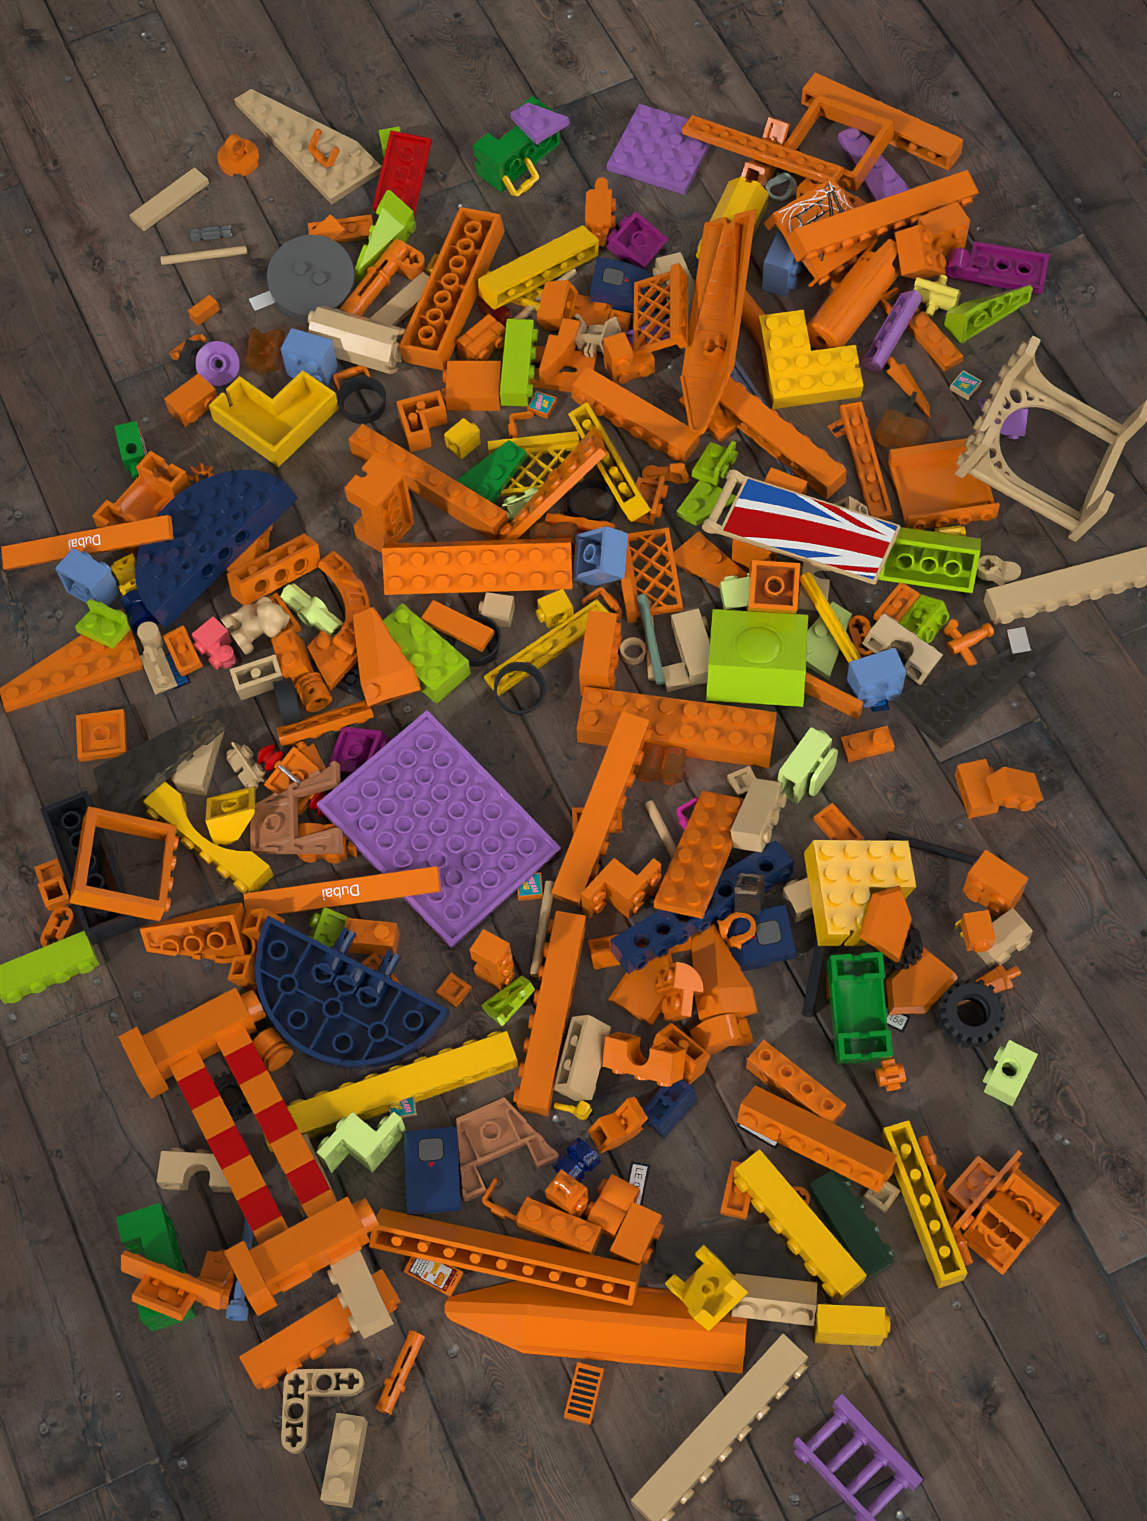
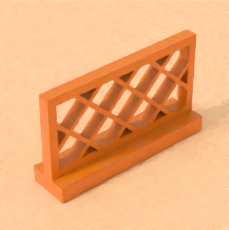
[633,263,688,356]
[620,528,683,623]

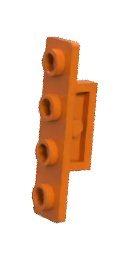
[945,1150,1023,1234]
[121,1251,223,1321]

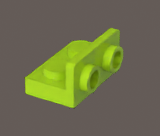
[691,441,738,486]
[898,594,950,644]
[75,599,131,649]
[307,907,349,947]

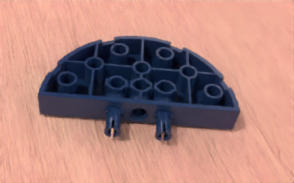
[255,916,451,1069]

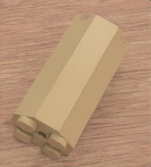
[307,305,406,374]

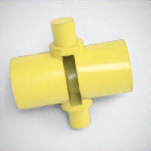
[914,275,961,317]

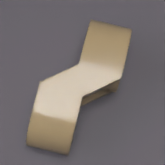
[976,555,1021,586]

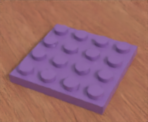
[607,104,711,195]

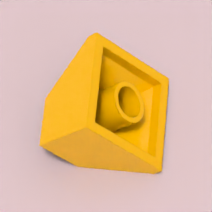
[205,786,256,845]

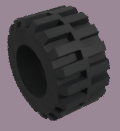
[936,978,1006,1048]

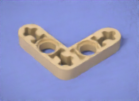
[281,1368,365,1454]

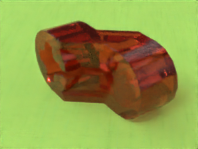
[477,296,513,328]

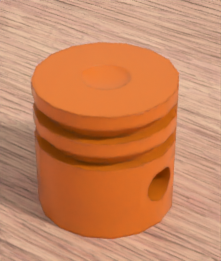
[295,672,332,712]
[252,1028,293,1072]

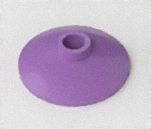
[196,341,240,386]

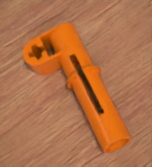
[339,239,425,316]

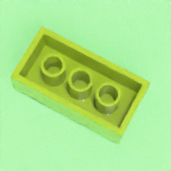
[878,527,981,593]
[383,603,471,704]

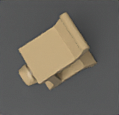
[575,314,622,358]

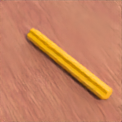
[799,572,861,663]

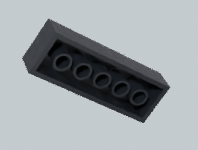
[40,790,140,945]

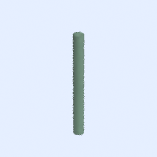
[637,594,665,685]

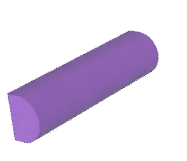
[861,290,922,372]

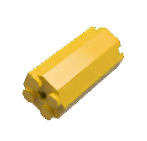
[696,177,769,259]

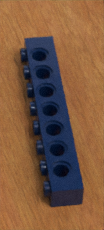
[611,840,794,974]

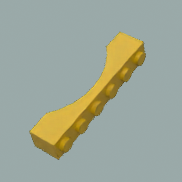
[143,781,274,893]

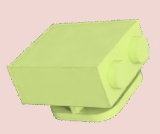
[778,727,838,804]

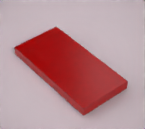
[372,130,432,218]

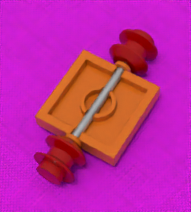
[257,744,328,817]

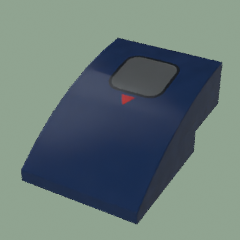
[590,257,660,315]
[715,905,796,971]
[404,1127,461,1215]

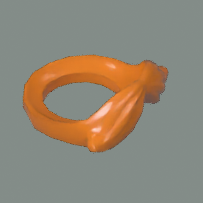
[717,912,757,949]

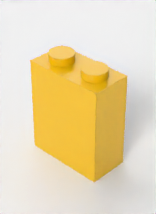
[814,1304,890,1346]

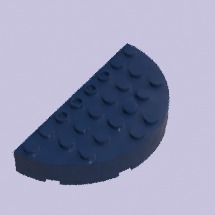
[135,470,298,629]

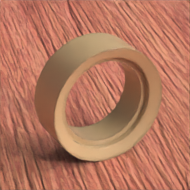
[620,637,646,665]

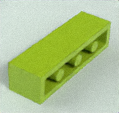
[500,319,538,406]
[0,931,100,1004]

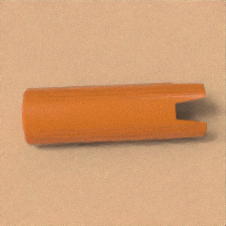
[806,239,901,350]

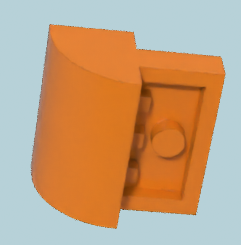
[655,962,703,1022]

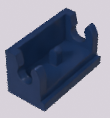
[643,1080,698,1139]

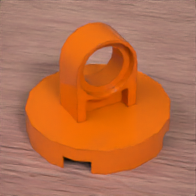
[217,134,259,176]

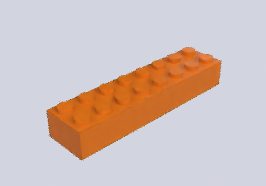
[399,207,505,370]
[382,538,573,595]
[577,687,777,768]

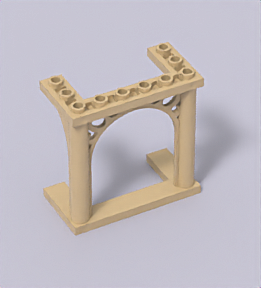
[955,336,1147,542]

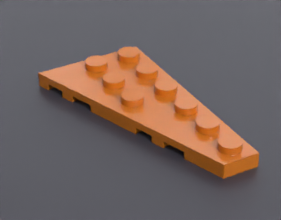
[499,426,606,540]
[0,607,144,713]

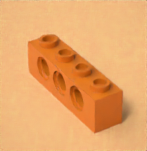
[227,533,321,606]
[746,1040,846,1125]

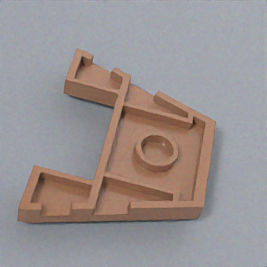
[456,1097,559,1202]

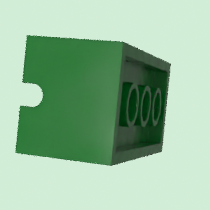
[473,96,560,193]
[827,952,893,1065]
[116,1203,197,1332]

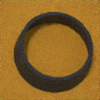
[337,376,386,424]
[567,479,617,523]
[449,615,501,667]
[494,662,546,715]

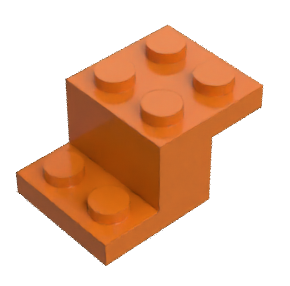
[581,858,662,918]
[963,1168,1061,1275]

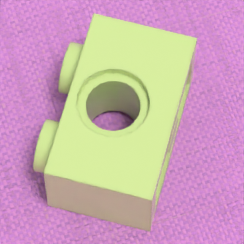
[983,1040,1038,1106]

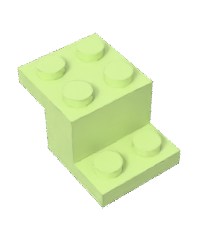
[316,1112,406,1173]

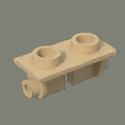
[140,644,177,695]
[226,742,267,790]

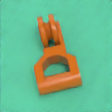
[642,463,690,484]

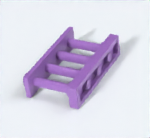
[793,1394,923,1521]

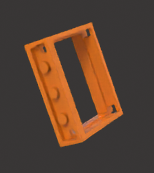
[783,94,894,192]
[69,806,179,921]

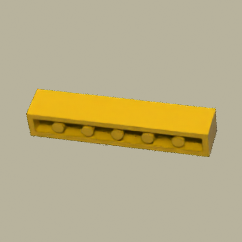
[478,225,599,310]
[568,402,651,523]
[881,1120,967,1288]
[734,1149,867,1302]

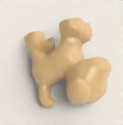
[221,597,290,655]

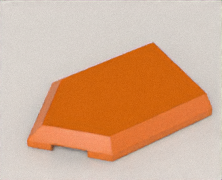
[859,885,912,963]
[885,947,958,1016]
[608,951,673,1026]

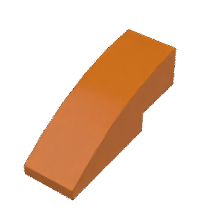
[539,318,580,384]

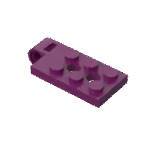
[945,241,1050,294]

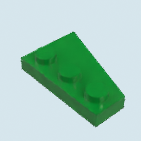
[456,440,529,503]

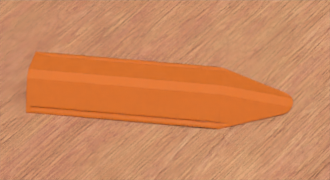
[680,209,757,435]
[444,1280,747,1374]

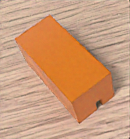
[188,295,220,326]

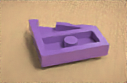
[511,103,569,145]

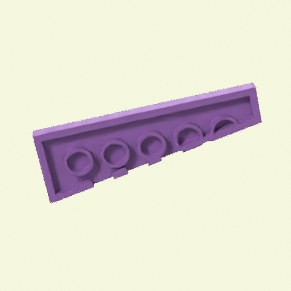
[838,127,910,233]

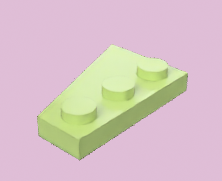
[806,602,852,681]

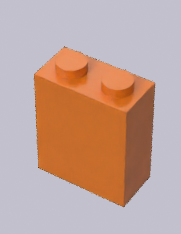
[441,361,502,411]

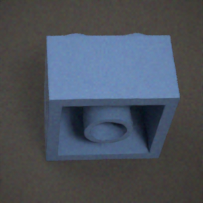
[762,230,804,297]
[281,328,338,387]
[573,526,628,586]
[55,548,120,606]
[846,648,906,708]

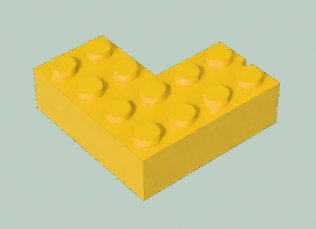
[757,310,864,409]
[209,370,339,467]
[804,840,916,946]

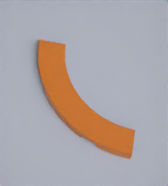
[318,550,370,656]

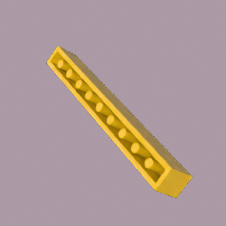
[263,1031,518,1153]

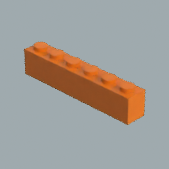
[571,367,700,464]
[737,1085,897,1193]
[239,1269,401,1390]

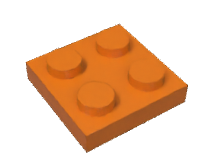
[76,709,128,762]

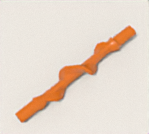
[918,1135,973,1266]

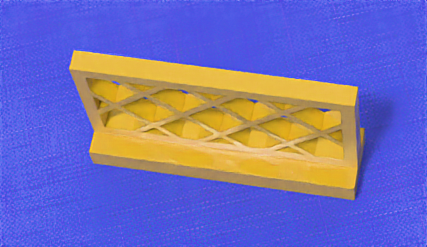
[488,431,584,497]

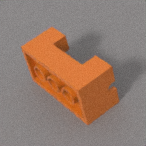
[92,451,191,558]
[345,455,415,553]
[732,467,808,571]

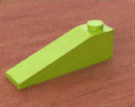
[355,190,416,283]
[944,285,1033,344]

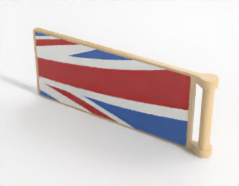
[702,470,900,584]

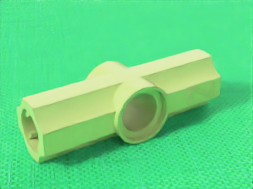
[280,584,344,638]

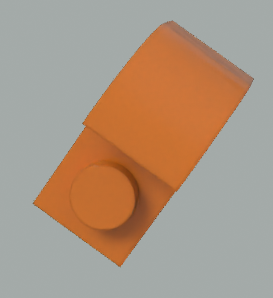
[34,858,71,911]
[690,1014,754,1054]
[587,1096,648,1153]

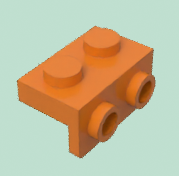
[627,475,668,526]

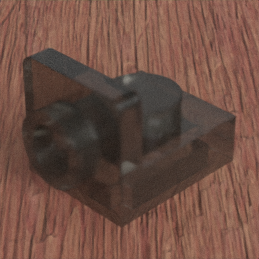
[178,339,206,375]

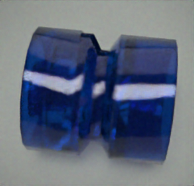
[121,589,160,633]
[551,1137,601,1183]

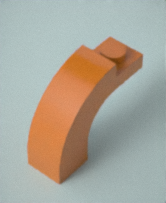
[741,117,790,187]

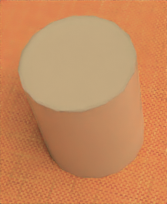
[137,622,163,649]

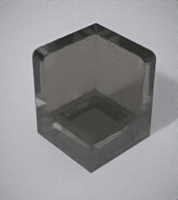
[886,391,918,426]
[735,873,765,915]

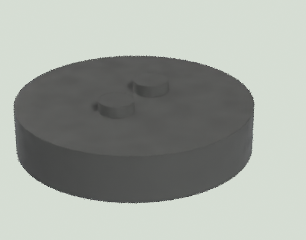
[267,235,356,322]

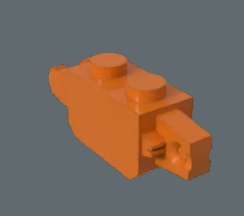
[585,177,616,246]

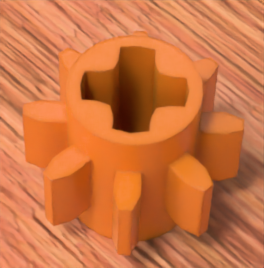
[187,462,215,486]
[875,1058,906,1092]

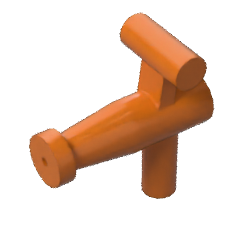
[943,619,994,669]

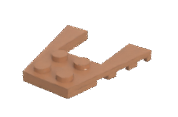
[250,761,343,854]

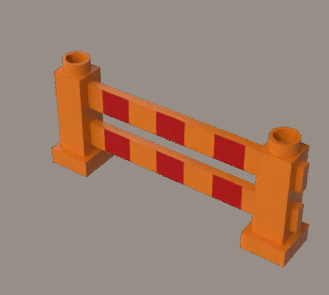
[118,988,380,1316]

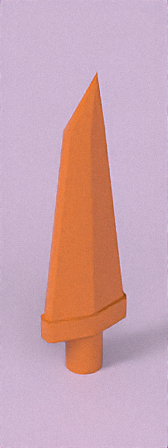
[886,357,930,417]
[937,965,1021,1006]

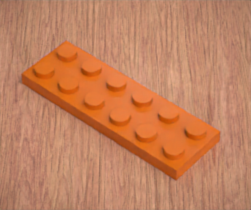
[653,791,744,919]

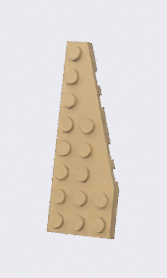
[234,89,382,204]

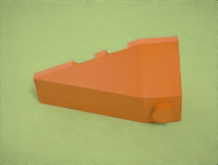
[353,607,421,707]
[140,903,248,964]
[691,924,758,1022]

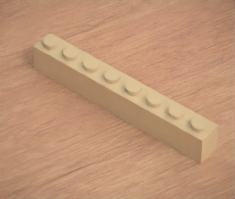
[984,547,1147,625]
[277,1134,393,1339]
[631,1334,808,1521]

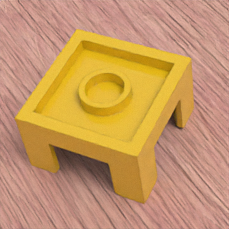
[665,1245,748,1331]

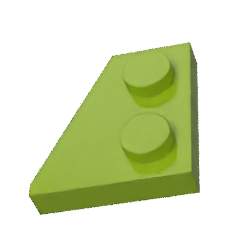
[677,480,736,526]
[481,976,535,1026]

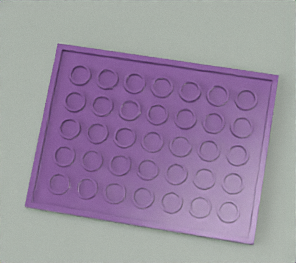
[317,710,561,948]

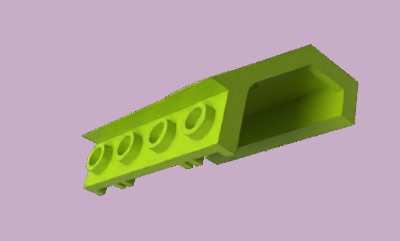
[706,609,808,707]

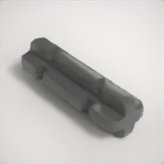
[190,224,232,242]

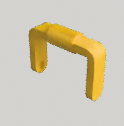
[502,157,539,196]

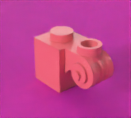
[192,617,236,670]

